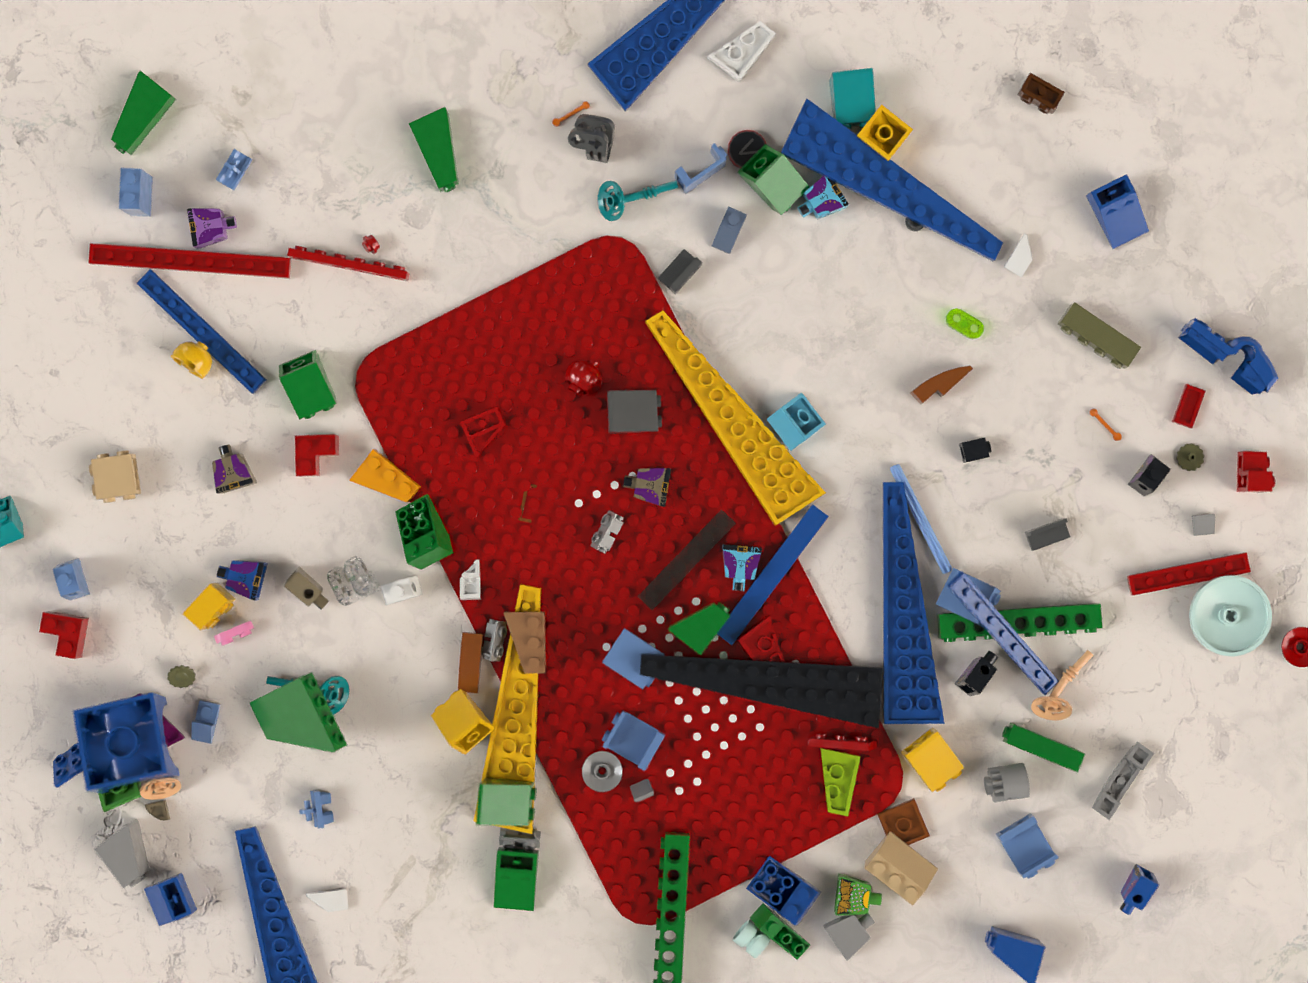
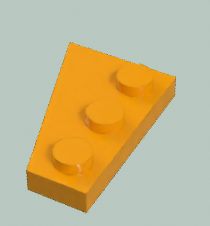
[349,449,421,502]

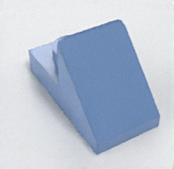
[191,700,221,744]

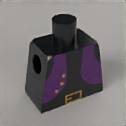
[1128,454,1171,496]
[955,651,998,696]

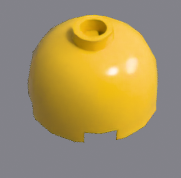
[171,341,212,379]

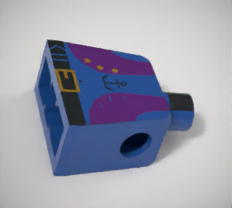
[217,560,268,601]
[1120,864,1159,915]

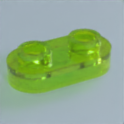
[945,308,984,339]

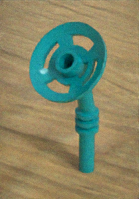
[598,180,679,221]
[266,676,350,714]

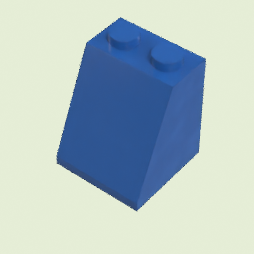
[985,926,1045,983]

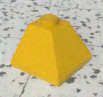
[857,104,913,161]

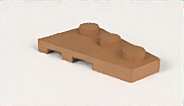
[503,612,546,673]

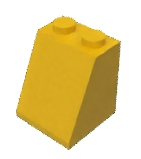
[431,689,495,755]
[901,727,964,792]

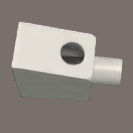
[380,576,423,605]

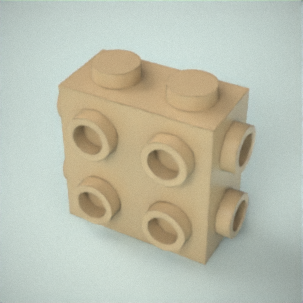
[89,451,141,503]

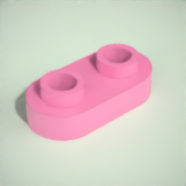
[214,621,254,646]

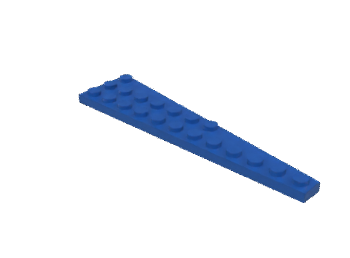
[587,0,725,112]
[780,99,1003,261]
[883,482,945,724]
[235,826,318,983]

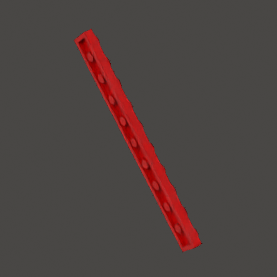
[88,243,291,279]

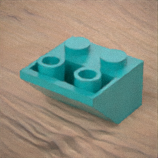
[0,496,24,547]

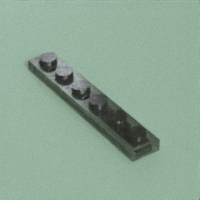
[638,509,736,610]

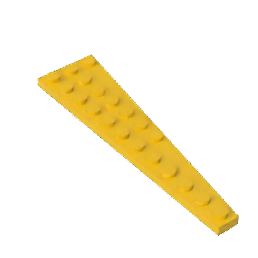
[645,311,826,525]
[473,584,541,834]

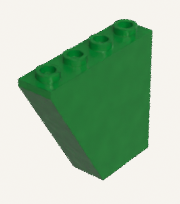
[250,672,347,753]

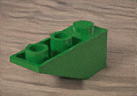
[750,903,810,960]

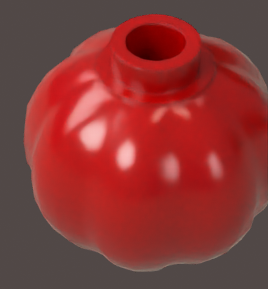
[565,358,602,396]

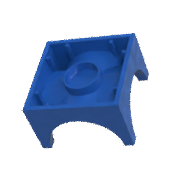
[73,693,180,794]

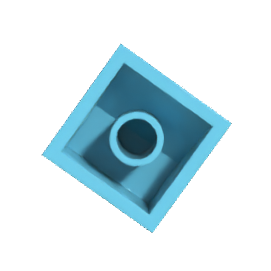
[767,393,826,451]

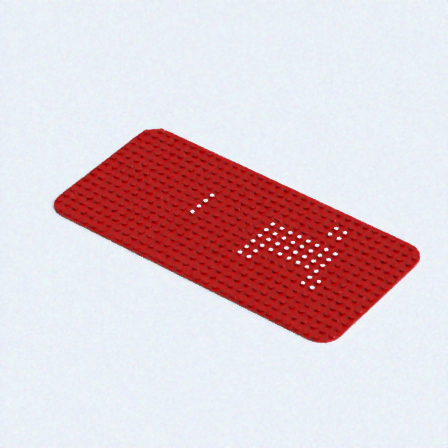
[355,235,903,926]

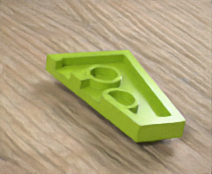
[820,748,860,816]

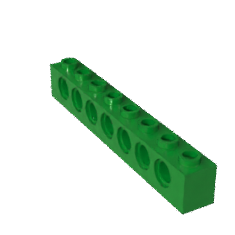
[937,603,1102,642]
[653,832,690,983]

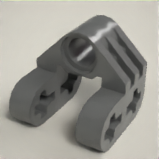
[568,114,615,163]

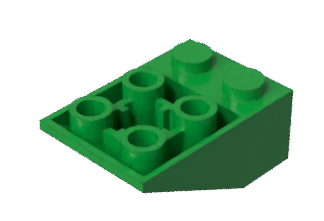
[395,494,453,570]
[494,847,539,911]

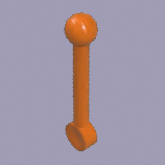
[552,101,590,127]
[1090,408,1122,441]

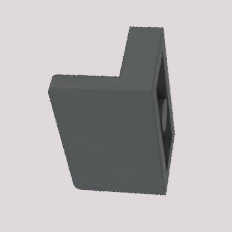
[658,249,703,294]
[1025,518,1070,551]

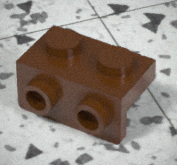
[1017,73,1065,114]

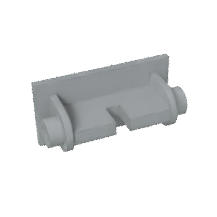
[590,511,624,554]
[481,619,507,662]
[499,828,541,850]

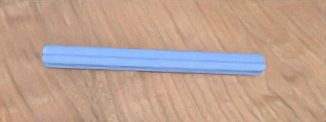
[890,464,952,574]

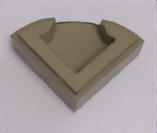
[145,800,170,821]

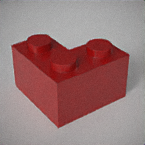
[295,434,339,477]
[1237,451,1275,493]
[39,611,89,659]

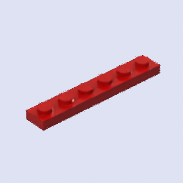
[287,246,409,282]
[1127,552,1251,596]

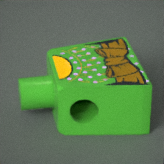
[834,874,882,916]

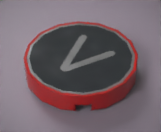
[728,130,767,169]

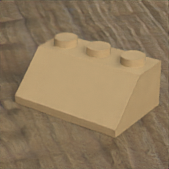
[865,831,938,906]

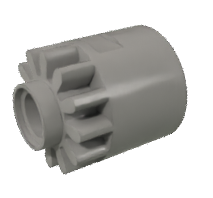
[984,763,1030,802]

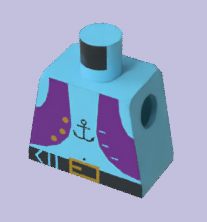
[797,176,849,219]
[723,544,762,591]

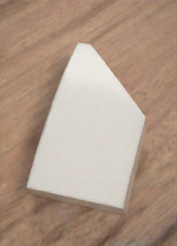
[1004,233,1032,277]
[460,560,481,600]

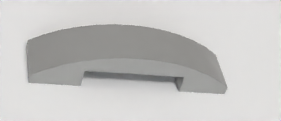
[1092,742,1154,820]

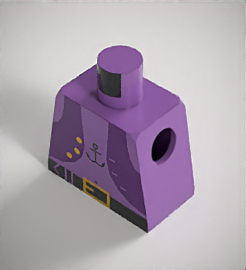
[187,208,237,249]

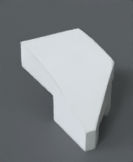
[306,888,348,912]

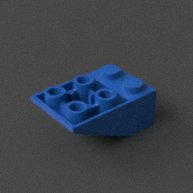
[1086,174,1149,249]
[746,856,821,925]

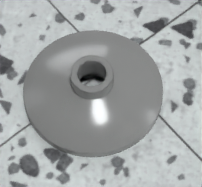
[582,751,622,792]

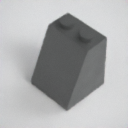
[607,390,662,434]

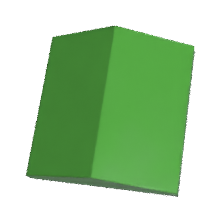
[98,781,141,812]

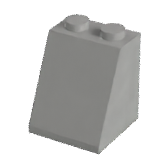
[94,819,149,888]

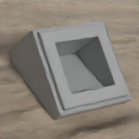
[1192,514,1215,536]
[630,779,654,802]

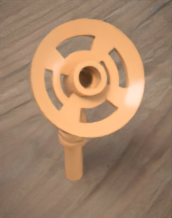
[1031,650,1094,720]
[140,778,181,800]

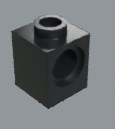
[959,437,992,463]

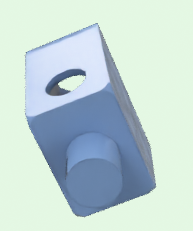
[53,558,90,600]

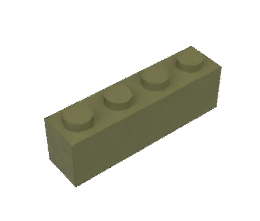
[1058,302,1141,369]

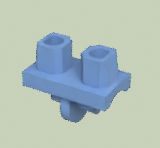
[216,149,252,190]
[299,790,334,829]

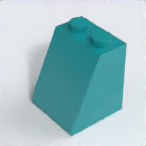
[829,68,876,130]

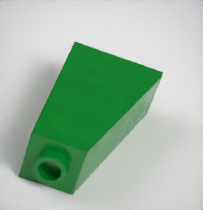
[111,71,176,155]
[409,107,459,193]
[1002,723,1085,773]

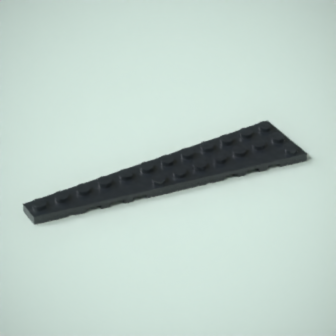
[640,654,883,728]

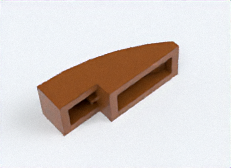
[910,365,973,404]
[458,632,484,693]

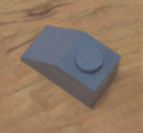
[712,206,747,254]

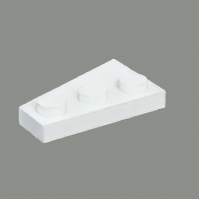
[707,21,776,82]

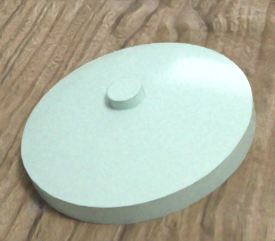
[1189,575,1272,656]

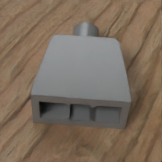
[823,913,875,960]

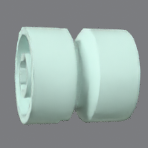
[733,920,770,958]

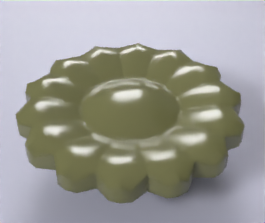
[1176,443,1204,471]
[167,665,196,688]

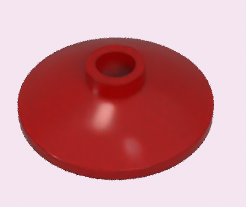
[1281,627,1308,667]

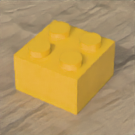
[182,583,235,630]

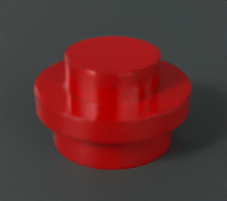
[362,235,380,254]

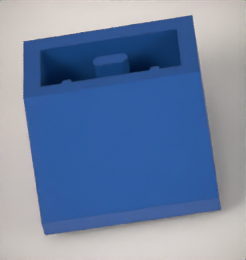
[144,873,197,926]

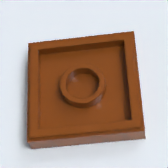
[877,798,930,845]

